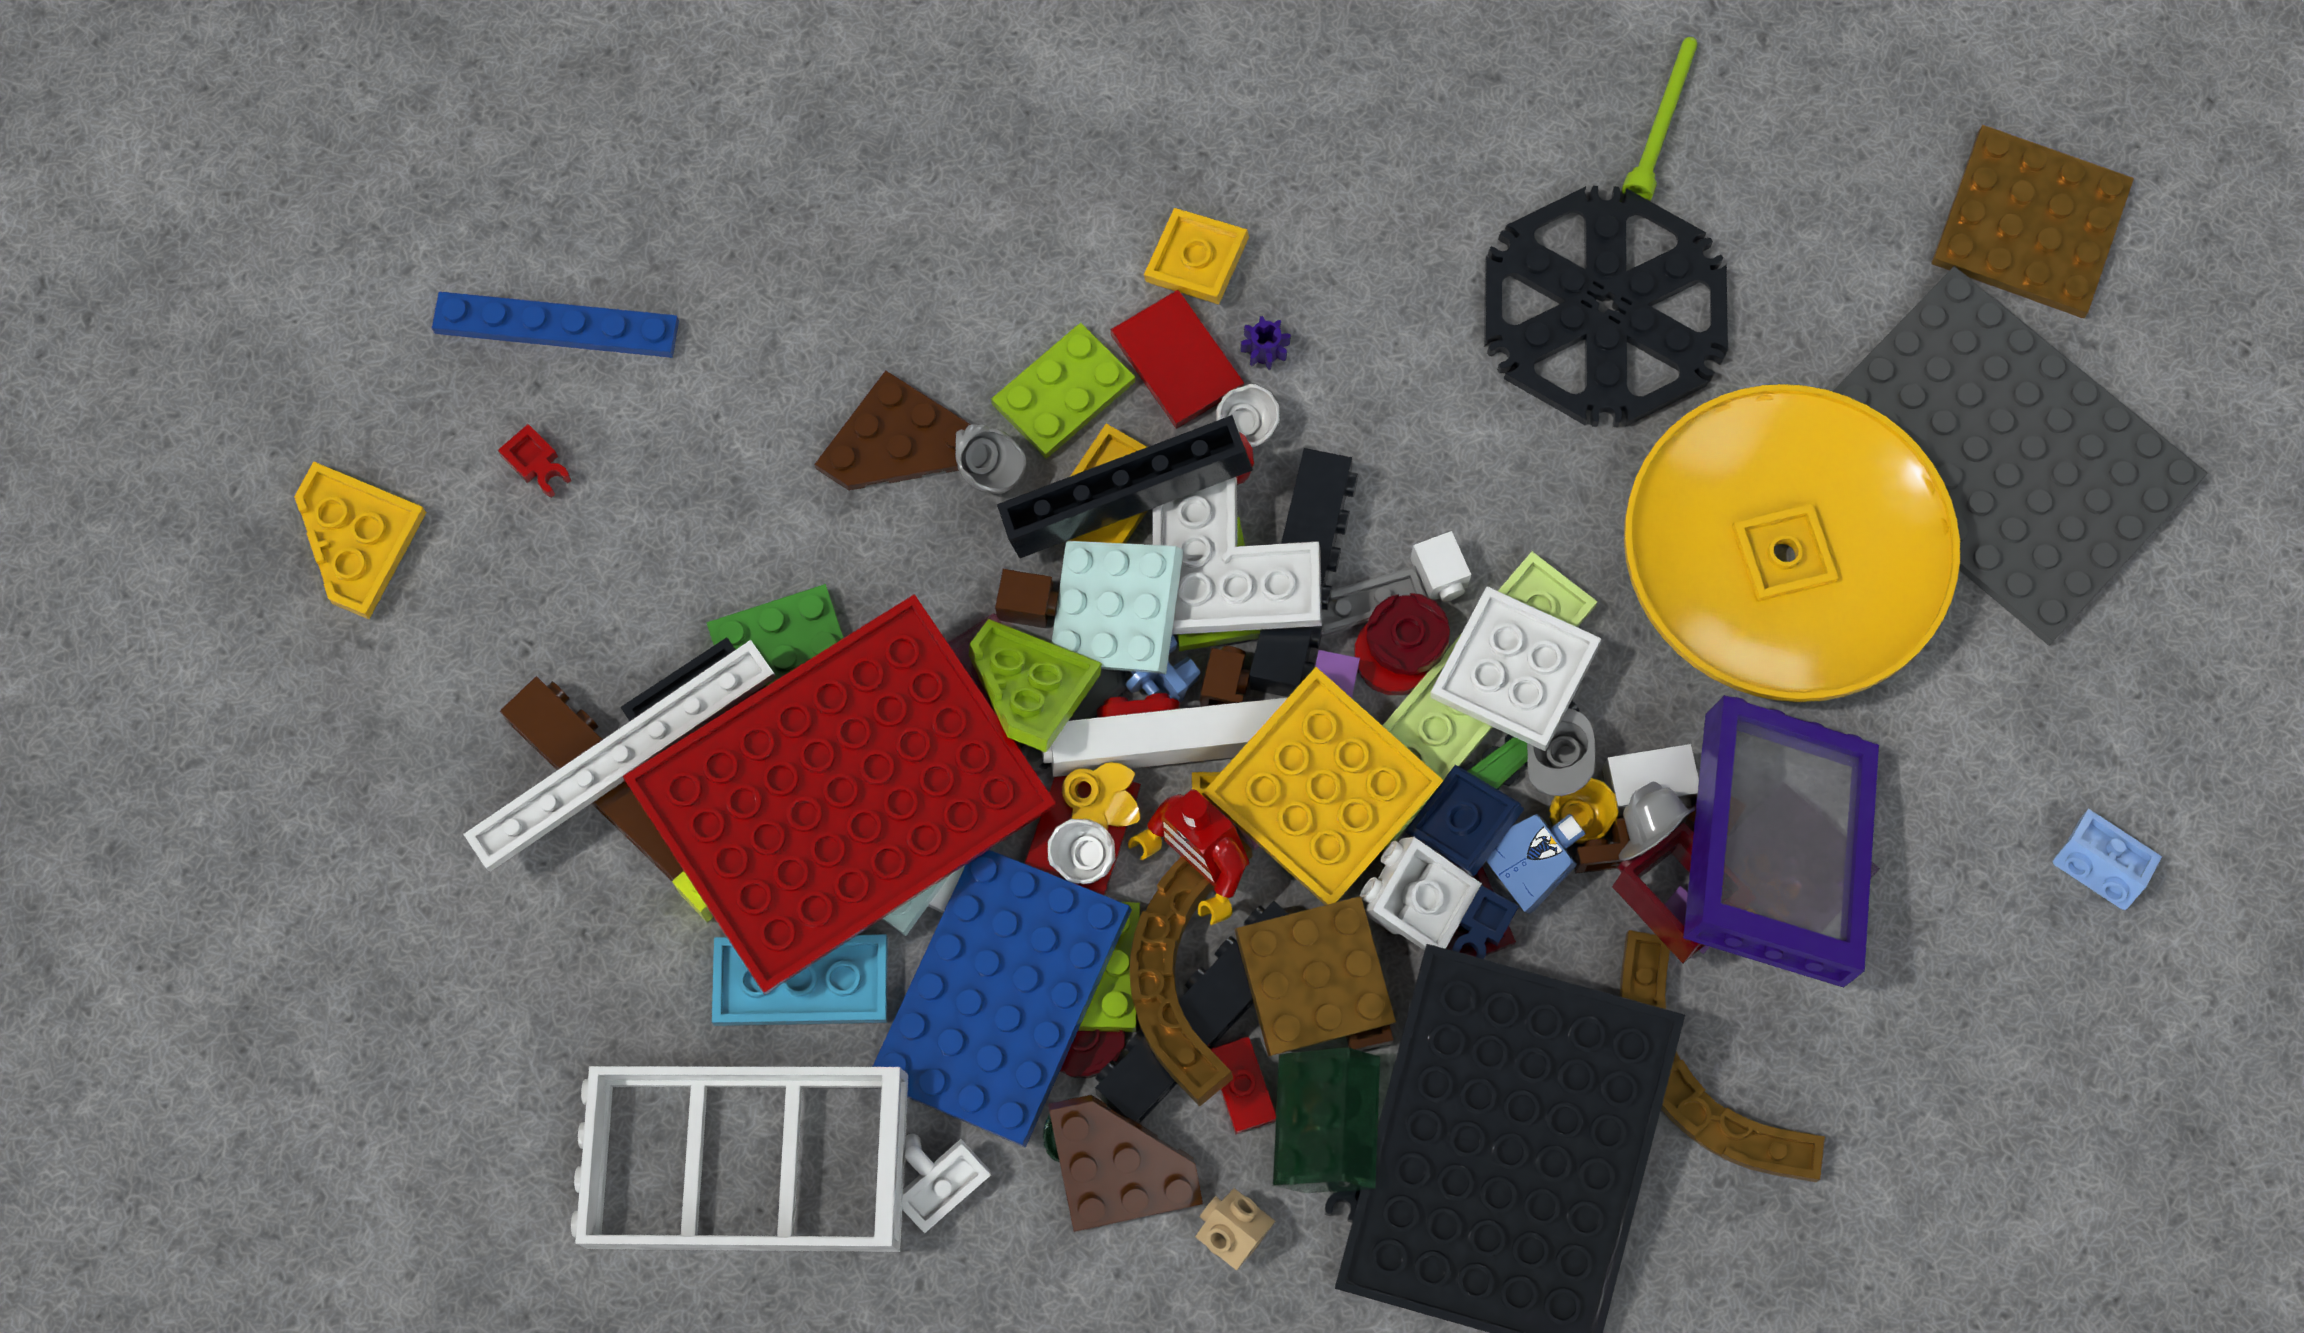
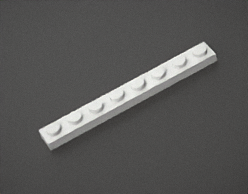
[464,640,777,872]

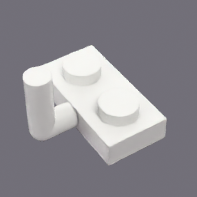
[902,1134,991,1233]

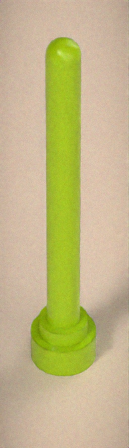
[1622,37,1698,201]

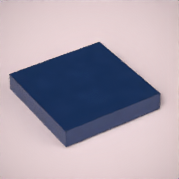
[1405,764,1524,877]

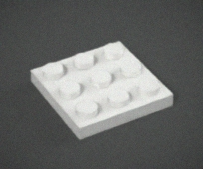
[1431,587,1601,751]

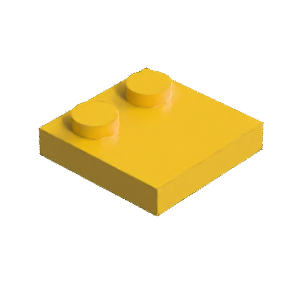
[1144,208,1249,304]

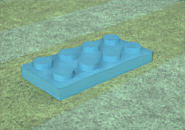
[712,934,888,1026]

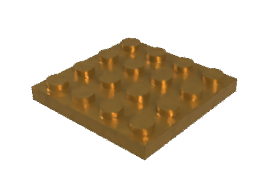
[1931,125,2134,319]

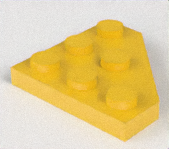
[294,461,427,619]

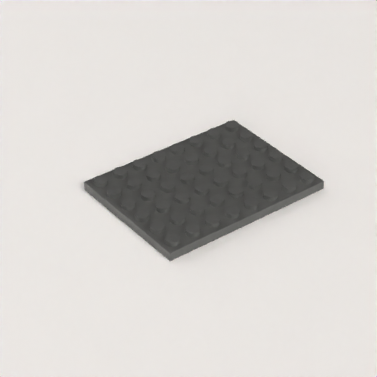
[1832,266,2208,646]

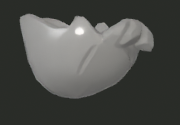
[955,423,1026,494]

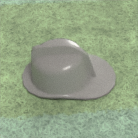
[1527,708,1596,796]
[1619,781,1696,861]

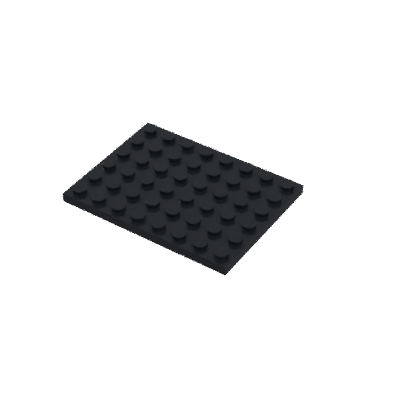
[1335,944,1685,1333]

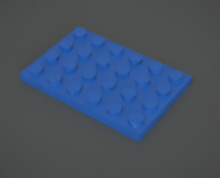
[872,850,1132,1148]

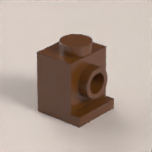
[1200,646,1251,707]

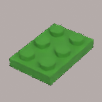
[706,584,843,689]

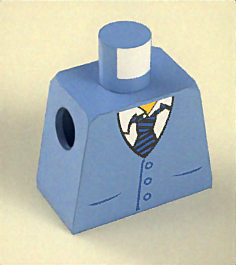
[1486,814,1586,914]

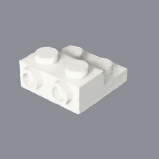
[1360,837,1482,951]

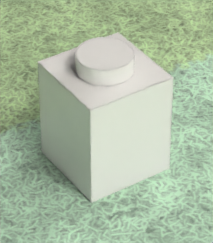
[1410,531,1471,602]

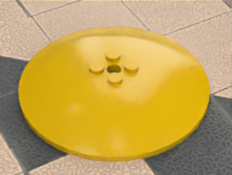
[1624,384,1960,702]

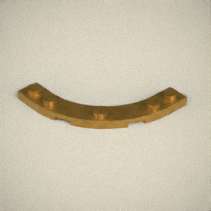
[1130,837,1253,1107]
[1620,930,1825,1182]

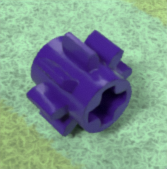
[1240,316,1291,370]

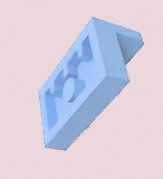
[2053,808,2162,910]

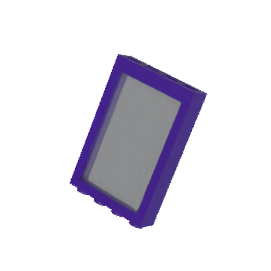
[1683,695,1879,988]

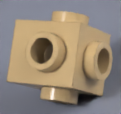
[1195,1188,1276,1271]

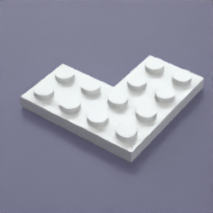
[1153,477,1322,635]

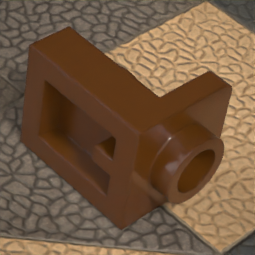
[1573,818,1630,874]

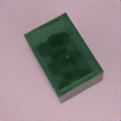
[1273,1047,1380,1193]

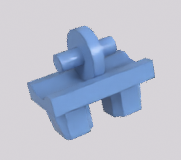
[1126,635,1200,703]

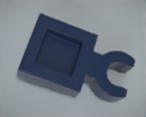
[1452,885,1519,959]

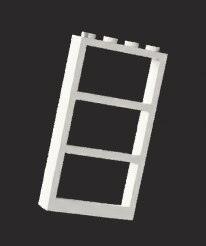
[571,1066,908,1252]

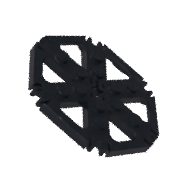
[1484,186,1728,428]

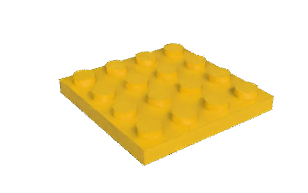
[1202,667,1444,905]

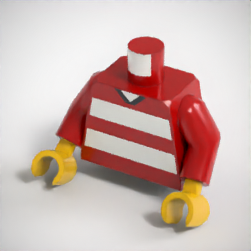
[1128,789,1250,925]

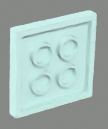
[1051,541,1183,674]

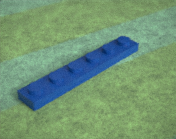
[432,292,679,358]

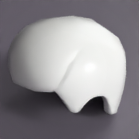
[1216,384,1280,447]
[1048,819,1115,884]

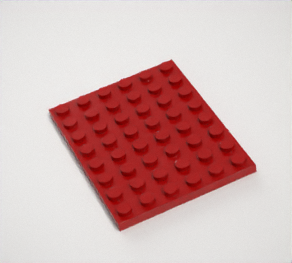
[623,594,1056,995]

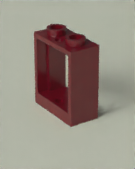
[1612,822,1756,963]

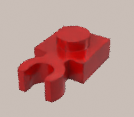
[498,424,571,498]

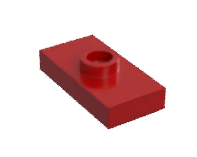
[1210,1036,1277,1135]

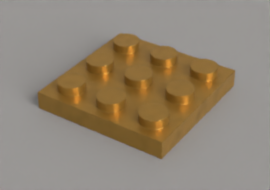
[1234,896,1396,1057]

